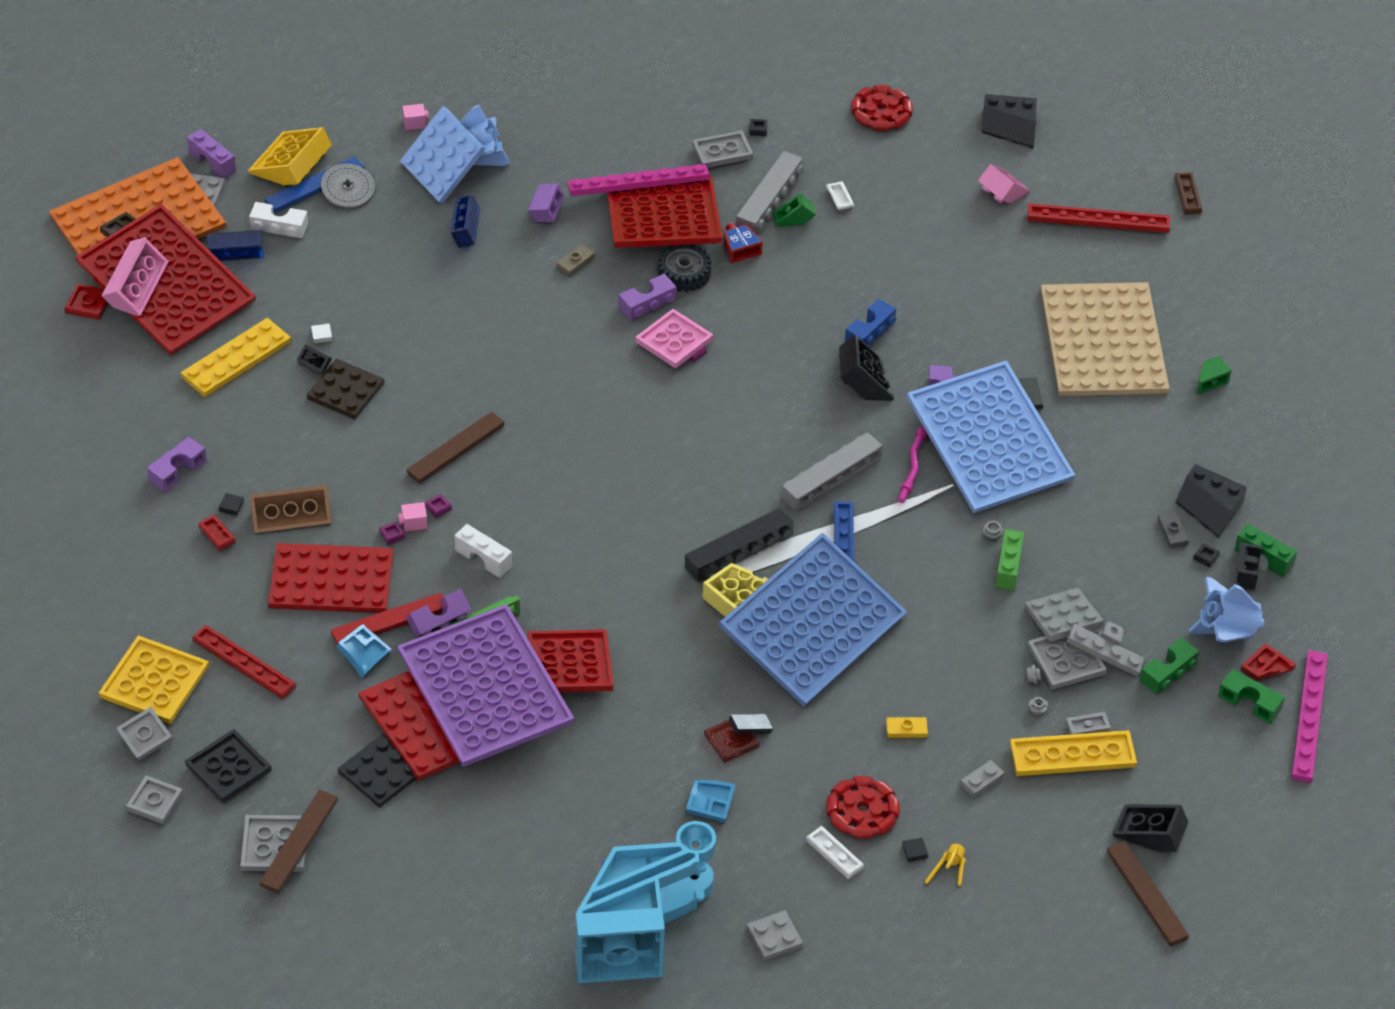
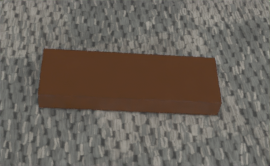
[1175,172,1202,214]

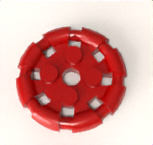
[851,85,913,131]
[826,776,900,839]

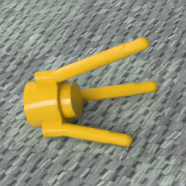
[925,843,966,886]

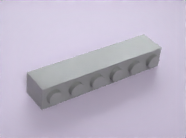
[736,151,804,234]
[781,432,883,511]

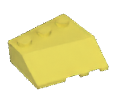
[702,563,768,617]

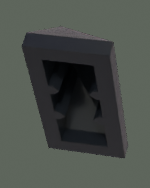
[297,344,332,374]

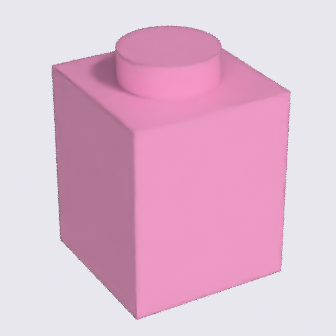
[402,104,429,131]
[398,502,427,532]

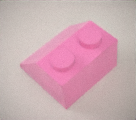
[978,164,1030,204]

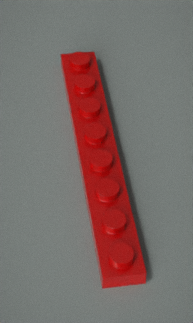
[1027,203,1170,233]

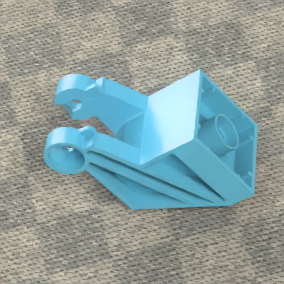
[575,821,716,983]

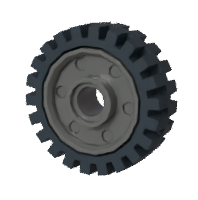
[658,245,711,292]

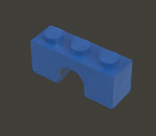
[845,299,896,347]

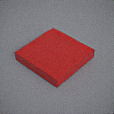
[64,283,108,320]

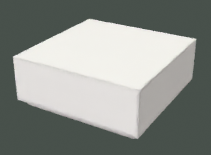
[311,324,332,344]

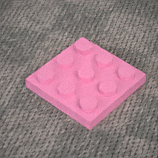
[635,309,713,368]

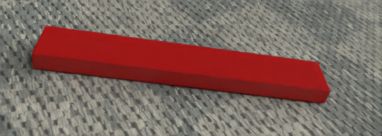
[331,592,443,644]
[192,625,296,700]

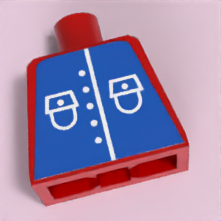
[723,223,763,264]

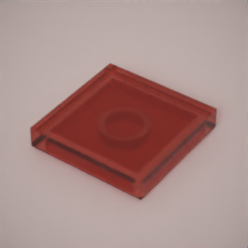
[704,720,759,763]

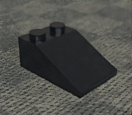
[1113,804,1188,852]

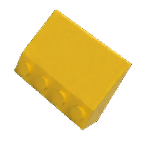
[248,127,332,186]

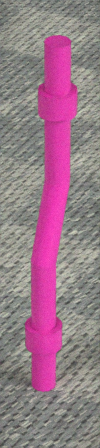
[897,425,927,503]

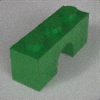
[1234,524,1297,577]
[1139,637,1199,694]
[1218,669,1285,724]

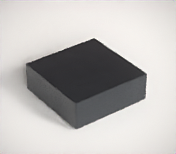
[749,119,768,136]
[219,493,244,516]
[1193,543,1220,568]
[902,838,928,862]

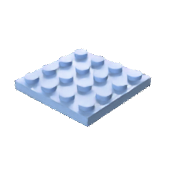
[400,106,486,204]

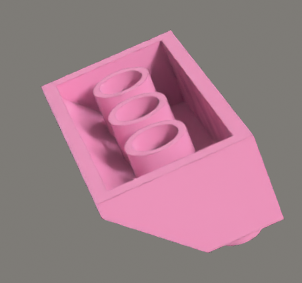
[102,237,169,316]

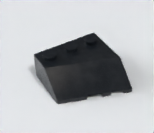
[982,94,1037,149]
[839,334,895,401]
[1176,464,1247,538]

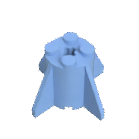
[460,105,510,166]
[1189,577,1264,643]

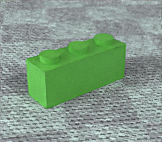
[995,529,1024,591]

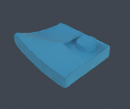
[336,624,392,679]
[685,780,736,823]

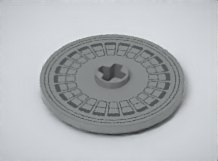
[321,164,375,209]

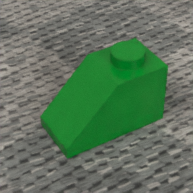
[773,193,816,227]
[1196,356,1231,395]

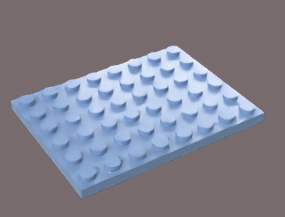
[906,360,1075,513]

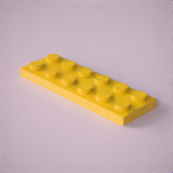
[181,318,291,398]
[1010,730,1137,776]

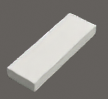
[806,826,864,880]

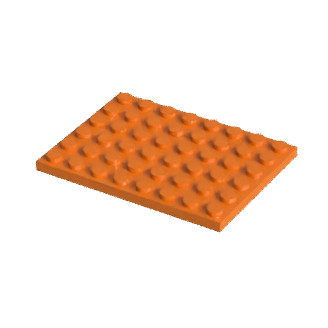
[49,157,227,283]

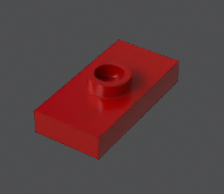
[198,514,236,552]

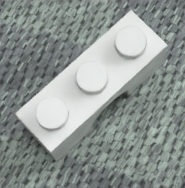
[249,202,308,238]
[454,524,512,578]

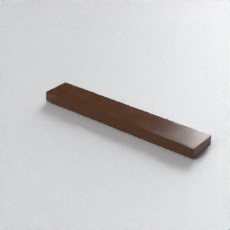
[407,411,504,484]
[259,790,338,894]
[1107,841,1189,946]

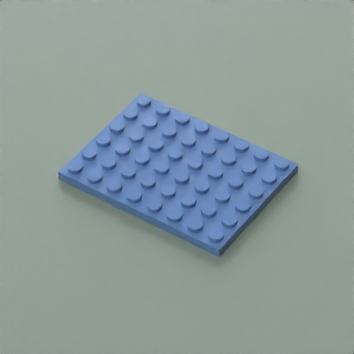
[718,532,907,707]

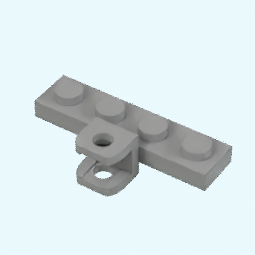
[1066,622,1145,677]

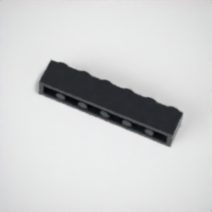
[685,508,793,582]

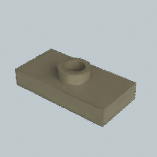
[557,244,595,276]

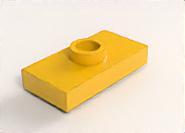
[886,717,928,738]

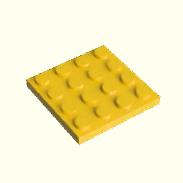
[99,635,209,724]

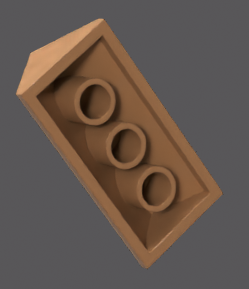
[250,485,332,533]

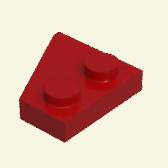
[1241,643,1296,681]

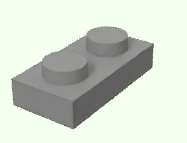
[1066,712,1111,735]
[960,760,1004,798]

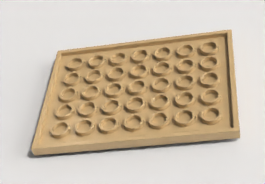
[1040,282,1169,396]

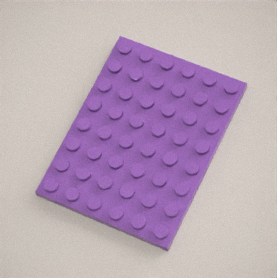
[397,604,575,767]

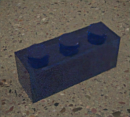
[450,193,480,248]
[207,230,263,261]

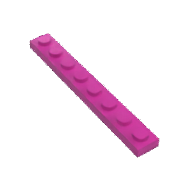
[567,164,710,196]
[1291,650,1328,783]

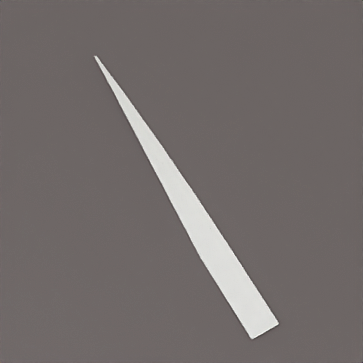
[710,484,954,578]

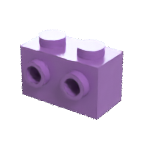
[529,184,564,222]

